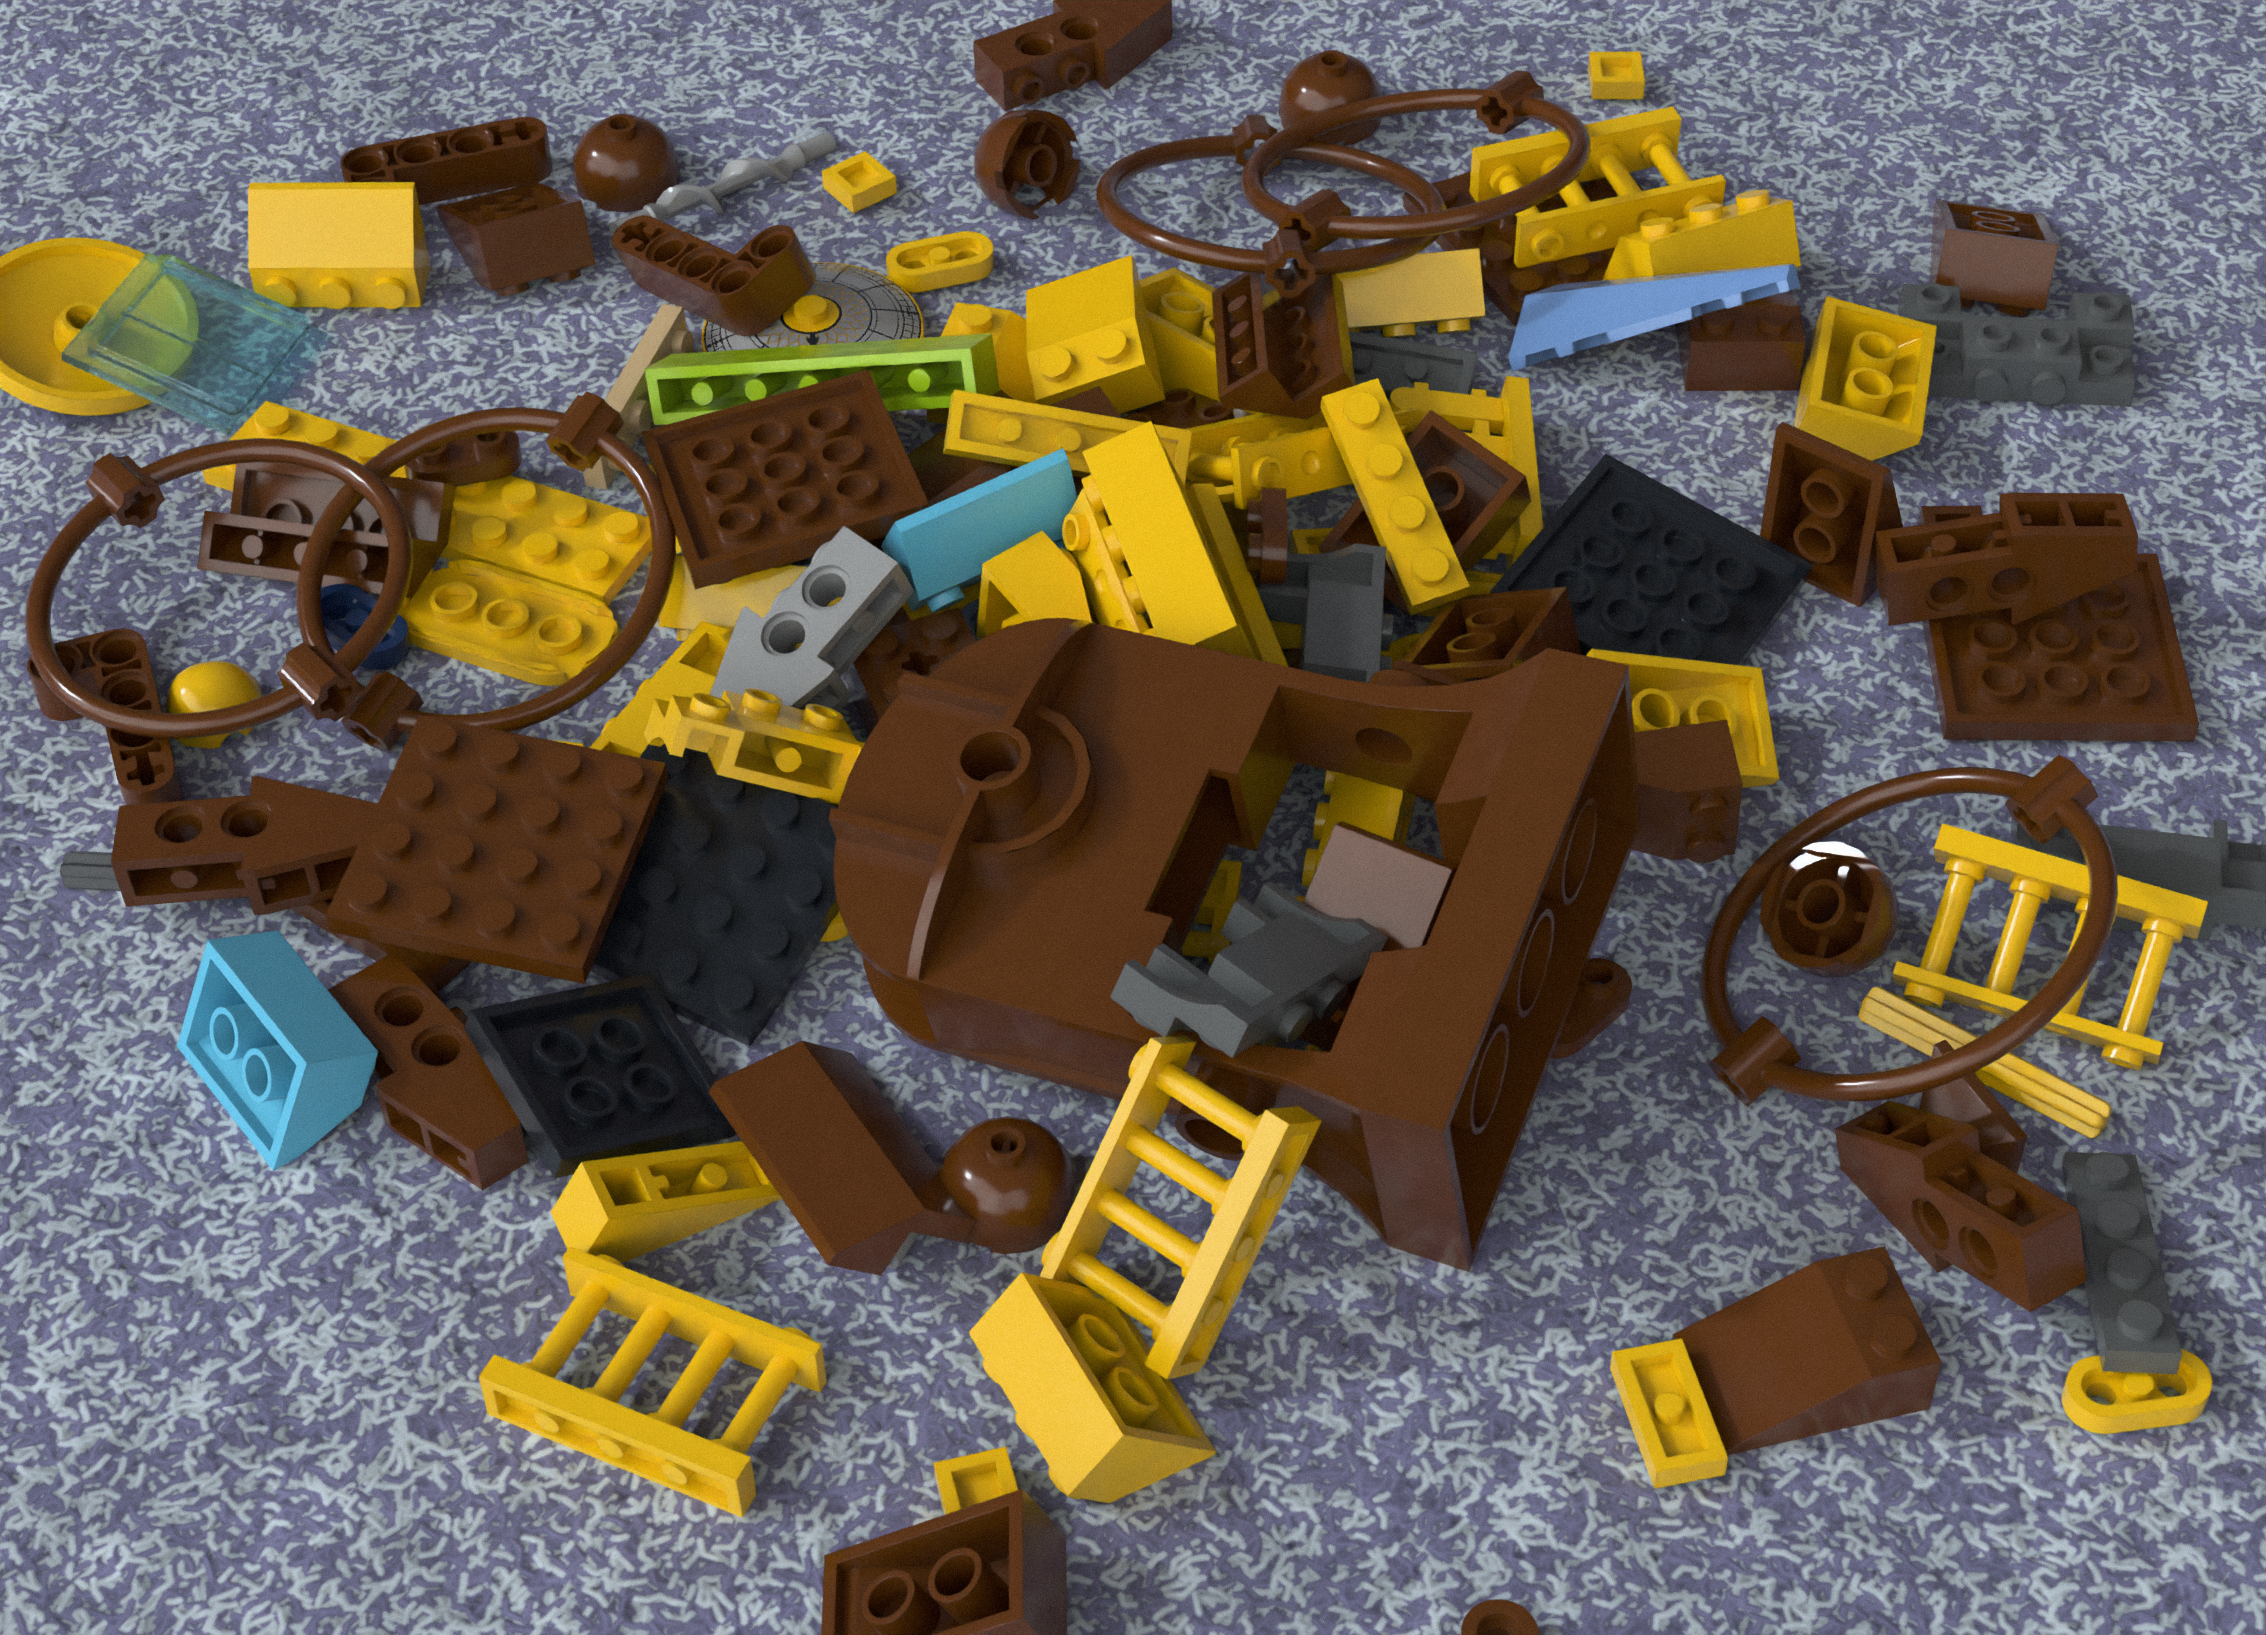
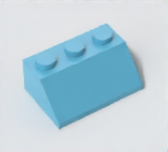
[881,448,1078,613]
[177,931,378,1171]

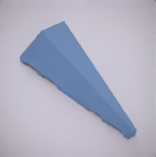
[1508,264,1800,371]

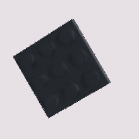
[464,974,736,1179]

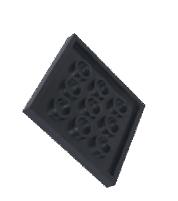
[1490,454,1813,666]
[590,743,839,1046]

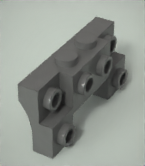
[1898,283,2136,407]
[1256,544,1394,683]
[2010,818,2266,940]
[1110,880,1388,1058]

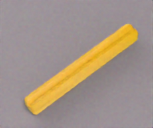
[1858,986,2112,1139]

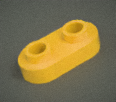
[886,231,994,293]
[2061,1349,2212,1434]

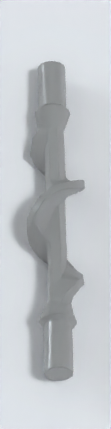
[609,132,836,236]

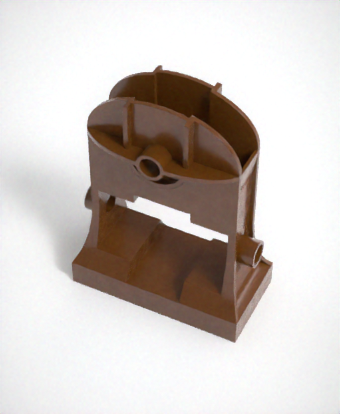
[829,618,1642,1272]

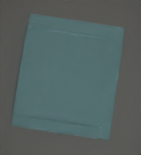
[62,252,327,437]

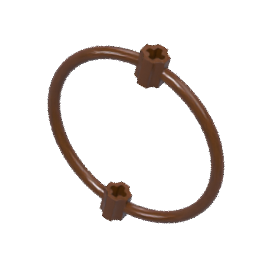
[1241,70,1591,252]
[1096,115,1447,298]
[296,391,676,751]
[25,438,413,739]
[1700,755,2118,1107]

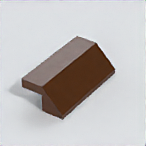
[1212,272,1356,420]
[197,462,456,599]
[708,1041,977,1276]

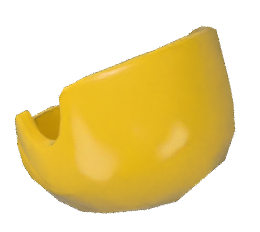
[166,660,263,749]

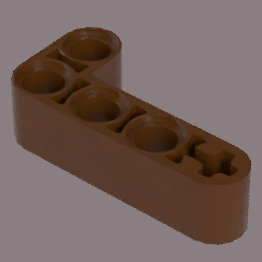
[341,117,553,205]
[612,215,817,336]
[27,628,185,805]

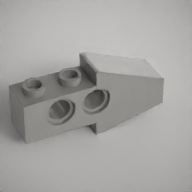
[710,526,914,711]

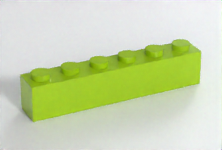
[645,333,999,425]

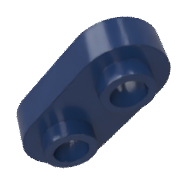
[321,584,411,670]

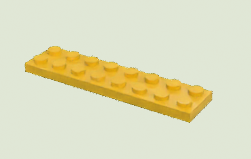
[202,401,652,606]

